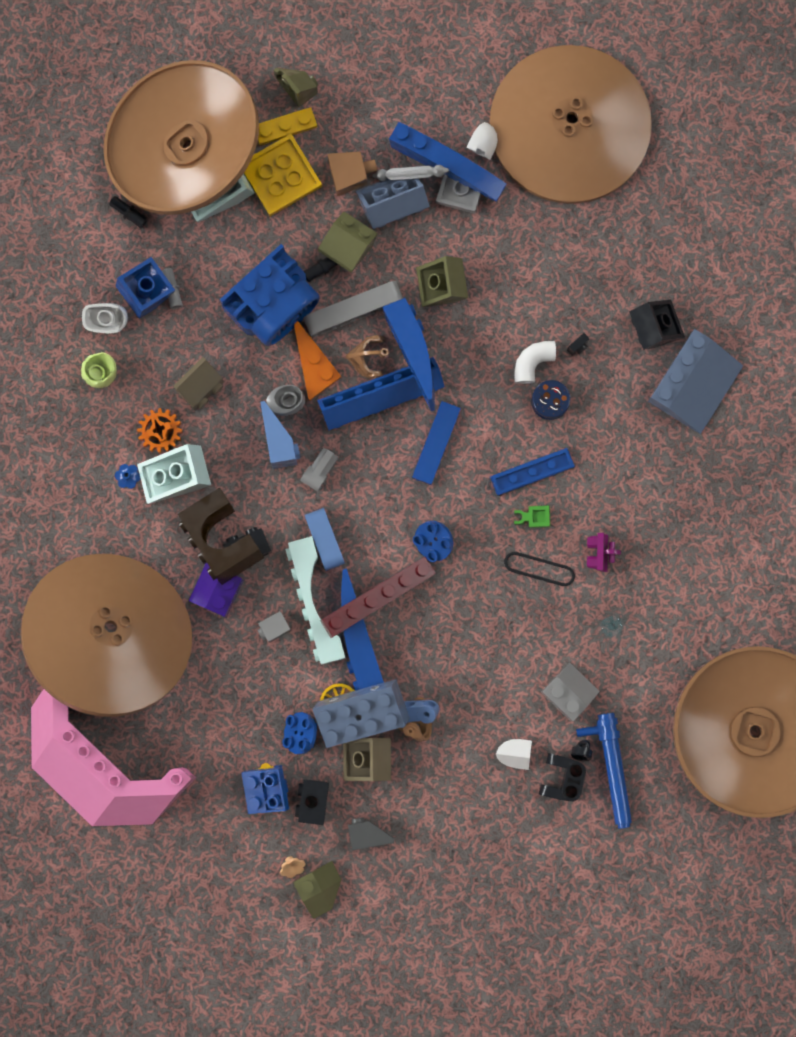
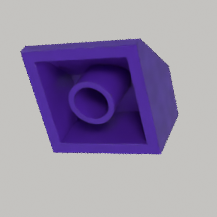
[188,563,244,618]

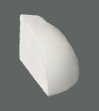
[467,122,498,160]
[496,739,532,770]

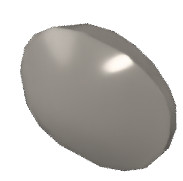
[266,385,305,416]

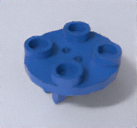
[413,520,454,562]
[282,712,317,755]

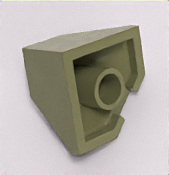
[273,68,318,107]
[293,861,342,919]

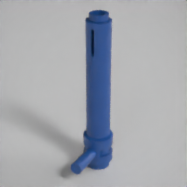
[576,713,632,829]

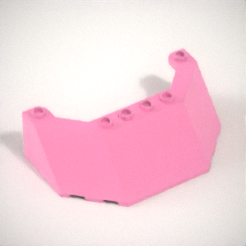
[31,689,197,826]

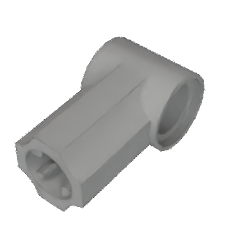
[300,448,338,492]

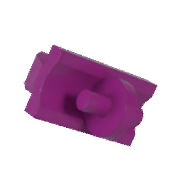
[587,533,621,572]

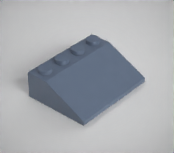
[648,329,743,434]

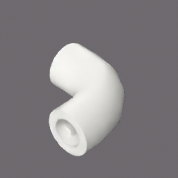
[514,341,556,384]

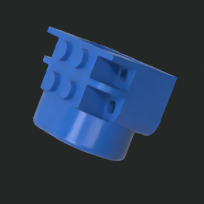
[219,244,320,346]

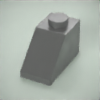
[348,817,394,851]

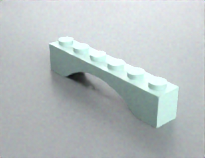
[285,536,345,665]

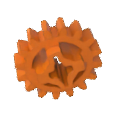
[137,408,183,454]

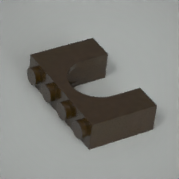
[178,488,264,585]

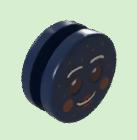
[531,380,571,420]

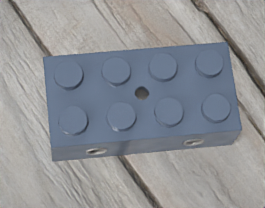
[312,679,410,748]

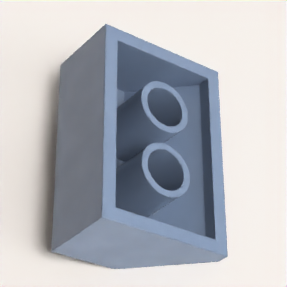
[356,178,430,229]

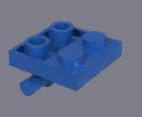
[241,765,289,814]

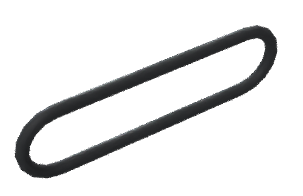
[504,552,575,586]

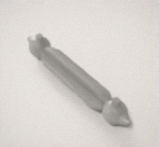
[372,165,449,181]

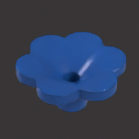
[115,464,141,489]

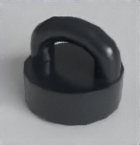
[571,740,593,761]

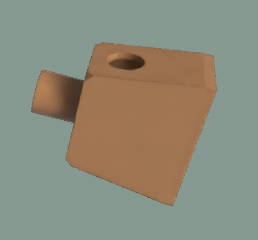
[328,152,377,196]

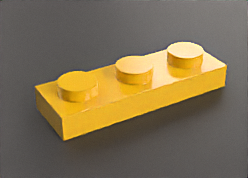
[258,107,318,146]

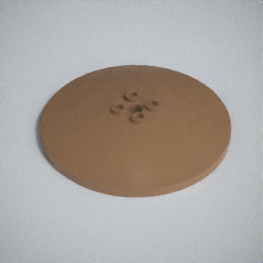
[489,45,652,204]
[104,60,259,215]
[21,554,192,717]
[673,646,796,818]

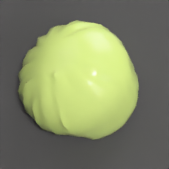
[81,352,117,388]

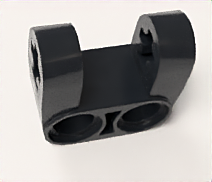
[539,753,586,802]

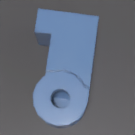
[401,700,440,728]

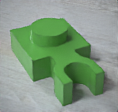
[514,506,550,528]

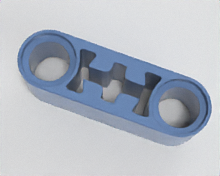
[304,508,345,571]

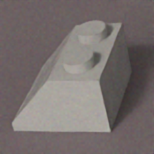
[541,662,600,722]

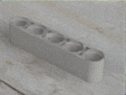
[303,281,403,338]

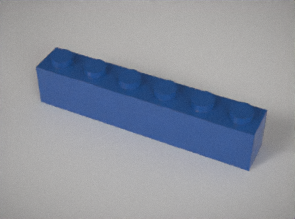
[317,357,445,430]

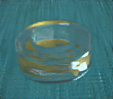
[601,616,622,637]

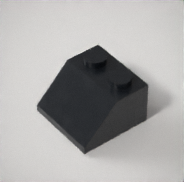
[629,300,685,350]

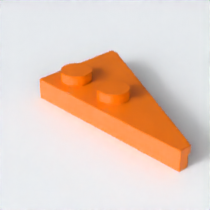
[294,321,342,401]

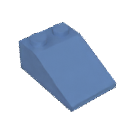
[260,401,301,469]

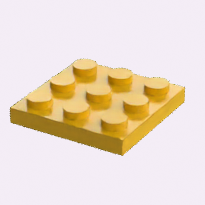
[244,134,322,217]

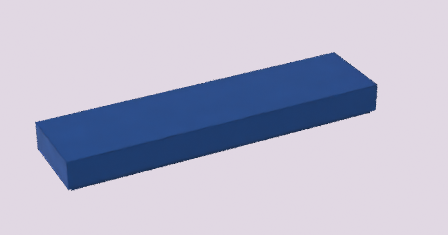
[412,401,461,485]
[490,448,575,496]

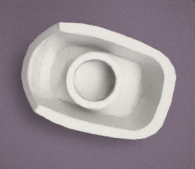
[82,303,128,333]

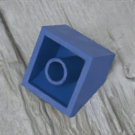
[115,257,175,319]

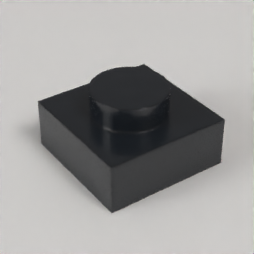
[567,333,589,356]

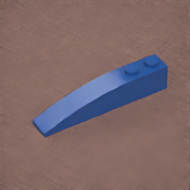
[389,122,507,202]
[383,298,435,411]
[341,568,384,691]

